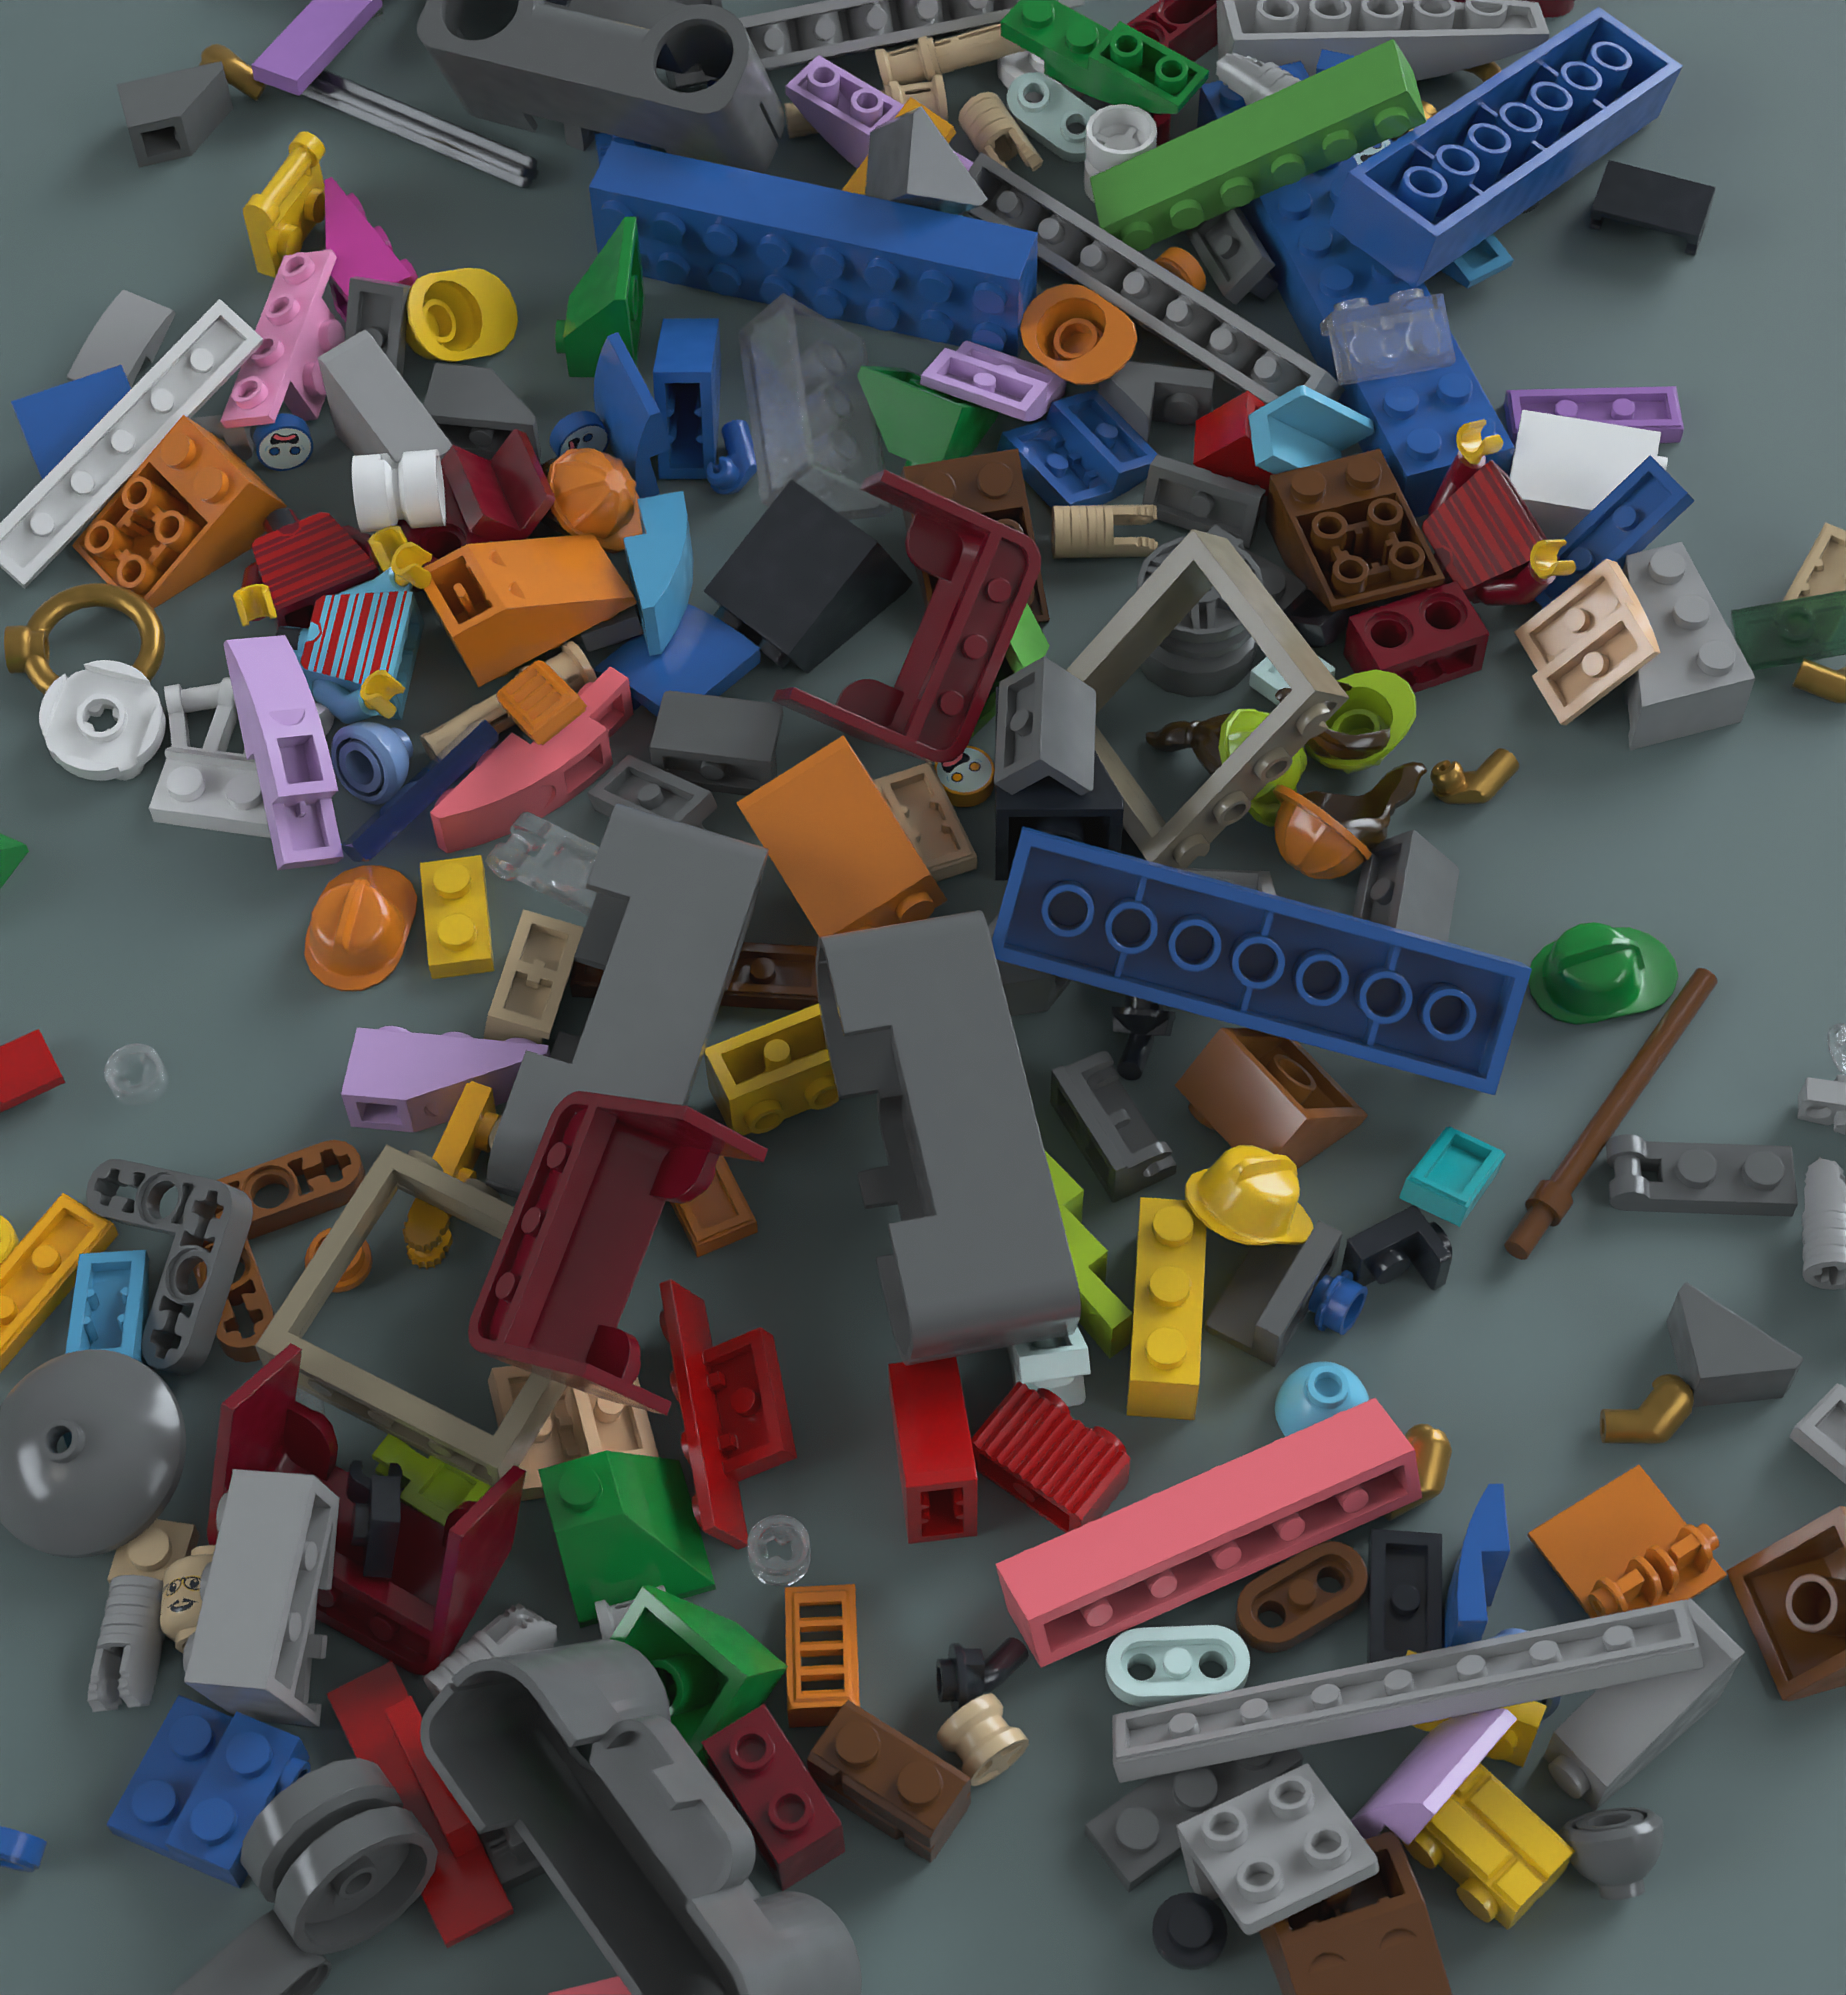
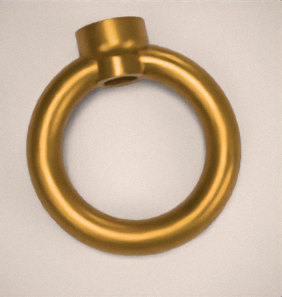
[4,583,165,695]

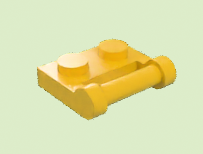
[243,131,325,278]

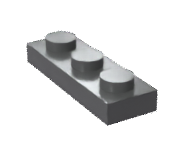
[1084,1748,1304,1892]

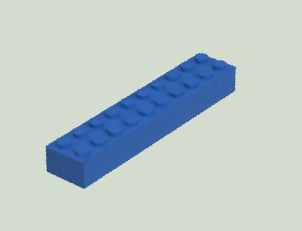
[1197,61,1515,518]

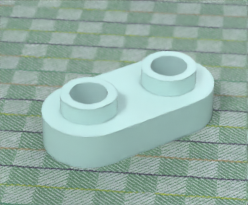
[1007,72,1096,162]
[1105,1625,1250,1706]

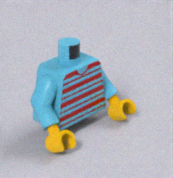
[276,542,432,724]

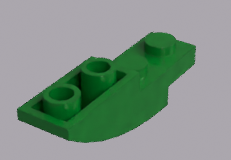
[1000,0,1209,114]

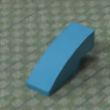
[623,491,694,656]

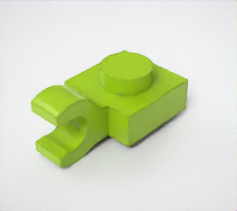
[372,1434,491,1527]

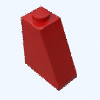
[888,1357,978,1544]

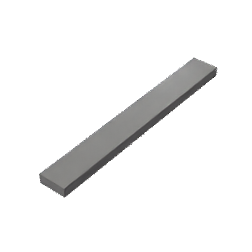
[1112,1600,1704,1783]

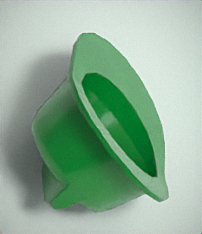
[1528,922,1679,1025]

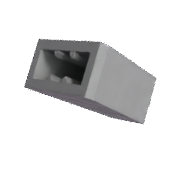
[317,329,452,468]
[1543,1598,1745,1811]

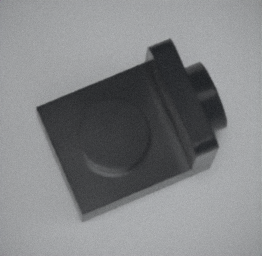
[1341,1205,1453,1291]

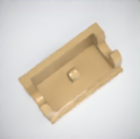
[483,909,584,1044]

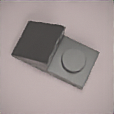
[1099,362,1215,444]

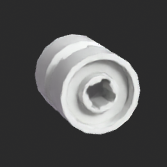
[1084,104,1157,203]
[352,449,446,533]

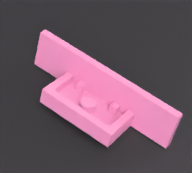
[220,249,345,429]

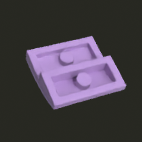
[920,340,1067,422]
[1350,1708,1517,1845]

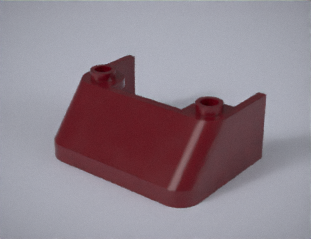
[772,470,1041,763]
[468,1091,768,1416]
[207,1343,526,1675]

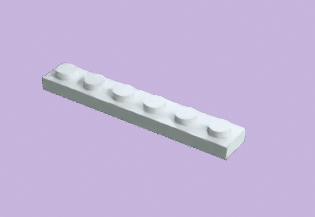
[0,299,263,589]

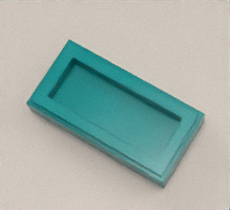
[1399,1126,1506,1227]

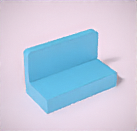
[1248,385,1375,474]

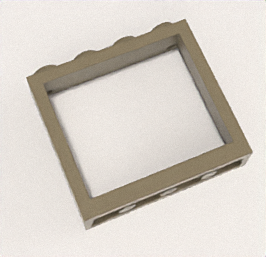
[1066,529,1349,868]
[255,1144,567,1487]

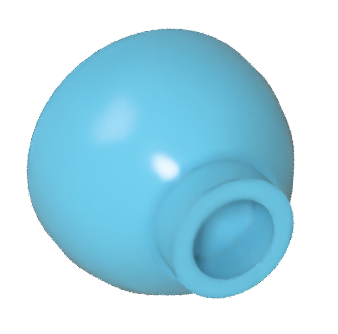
[1275,1361,1369,1437]

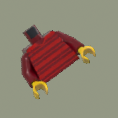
[1421,419,1576,606]
[233,508,408,630]

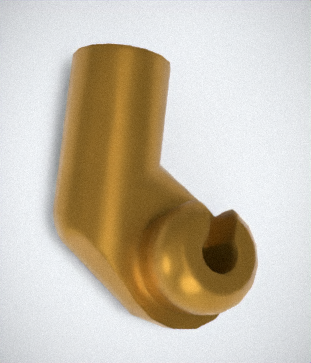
[199,44,267,101]
[1792,659,1846,703]

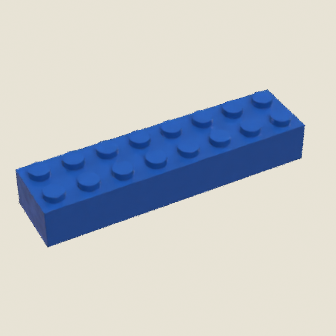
[1328,7,1683,289]
[589,141,1038,358]
[992,827,1532,1095]

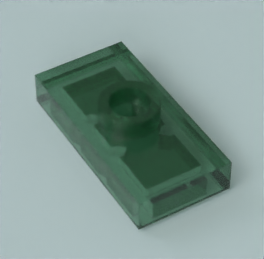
[1730,590,1846,671]

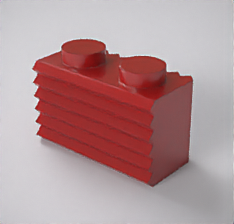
[971,1381,1131,1533]

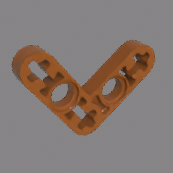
[193,1140,365,1363]

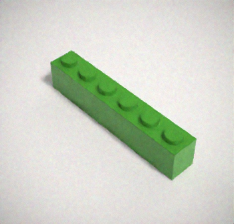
[1090,39,1427,252]

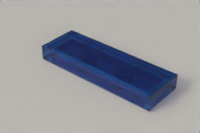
[341,719,499,862]

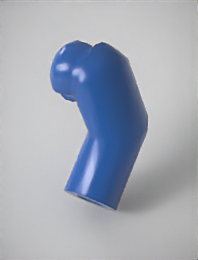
[706,419,760,495]

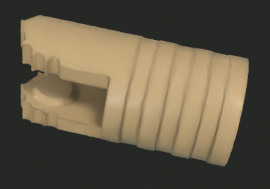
[958,92,1043,172]
[1051,504,1158,559]

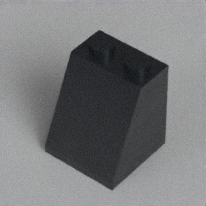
[704,479,913,674]
[995,687,1124,881]

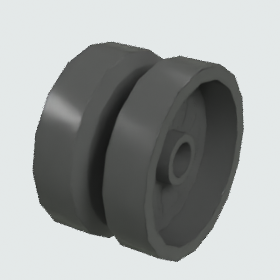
[240,1758,438,1956]

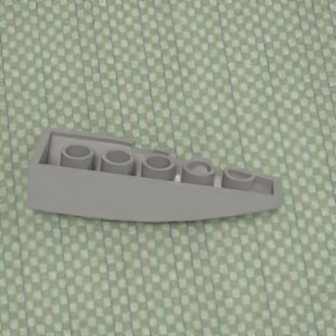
[1217,0,1550,81]

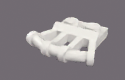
[149,677,334,838]

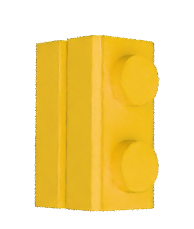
[1402,1763,1575,1930]

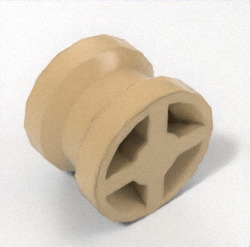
[937,1693,1029,1786]

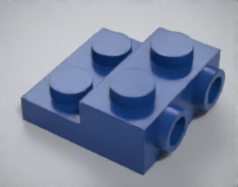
[106,1695,311,1889]

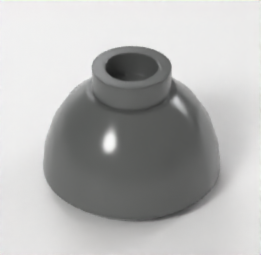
[1558,1807,1664,1900]

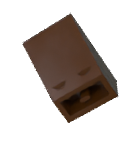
[900,449,1050,623]
[1265,449,1445,612]
[1259,1831,1452,1995]

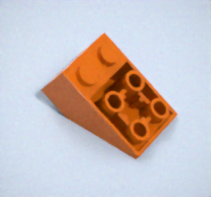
[72,415,287,609]
[423,534,637,687]

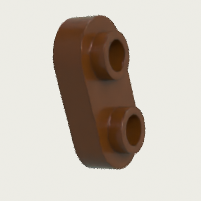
[1235,1541,1368,1653]

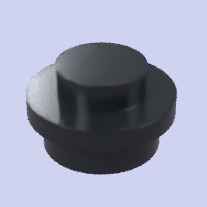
[1152,1892,1227,1970]

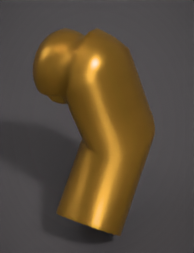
[1430,748,1519,804]
[1600,1374,1694,1444]
[1383,1424,1452,1521]

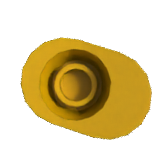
[405,268,518,362]
[1185,1145,1314,1245]

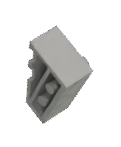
[1623,542,1755,750]
[183,1469,339,1727]

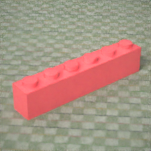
[995,1398,1422,1668]

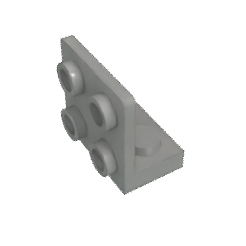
[1176,1763,1379,1935]

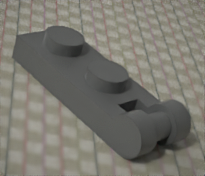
[1606,1134,1798,1217]

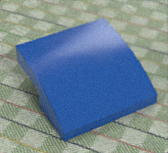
[594,332,671,499]
[11,364,131,480]
[997,389,1158,509]
[593,604,761,717]
[1442,1484,1510,1648]

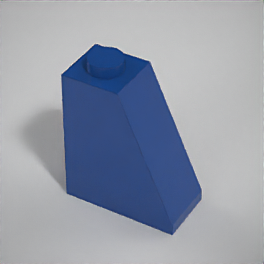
[653,318,721,479]

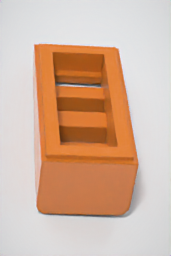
[496,660,587,745]
[785,1584,860,1728]

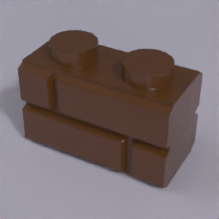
[807,1700,971,1863]

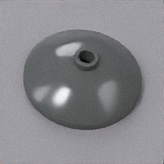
[0,1349,186,1558]

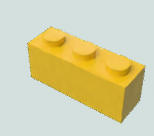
[1126,1197,1207,1420]

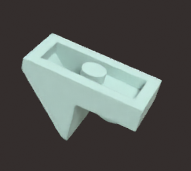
[1007,1325,1091,1407]

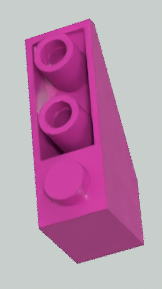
[324,177,418,322]

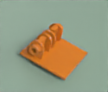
[1527,1464,1727,1618]

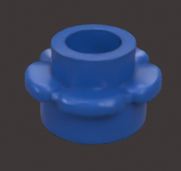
[1308,1270,1368,1335]

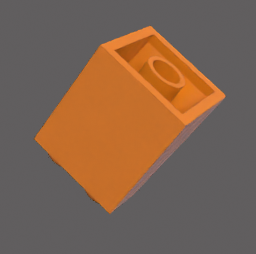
[736,735,947,937]

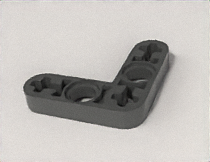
[86,1159,253,1376]

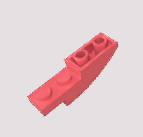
[430,666,634,854]

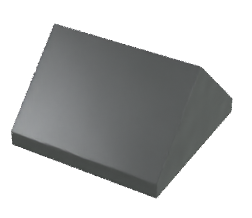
[865,106,988,215]

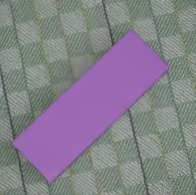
[252,0,383,96]
[1504,386,1684,446]

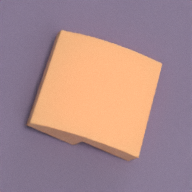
[1514,559,1660,726]
[488,1366,659,1501]

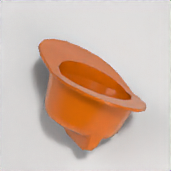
[1020,284,1137,385]
[304,865,417,991]

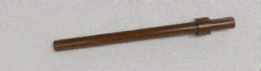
[1504,968,1718,1260]

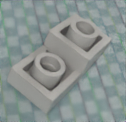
[67,289,176,387]

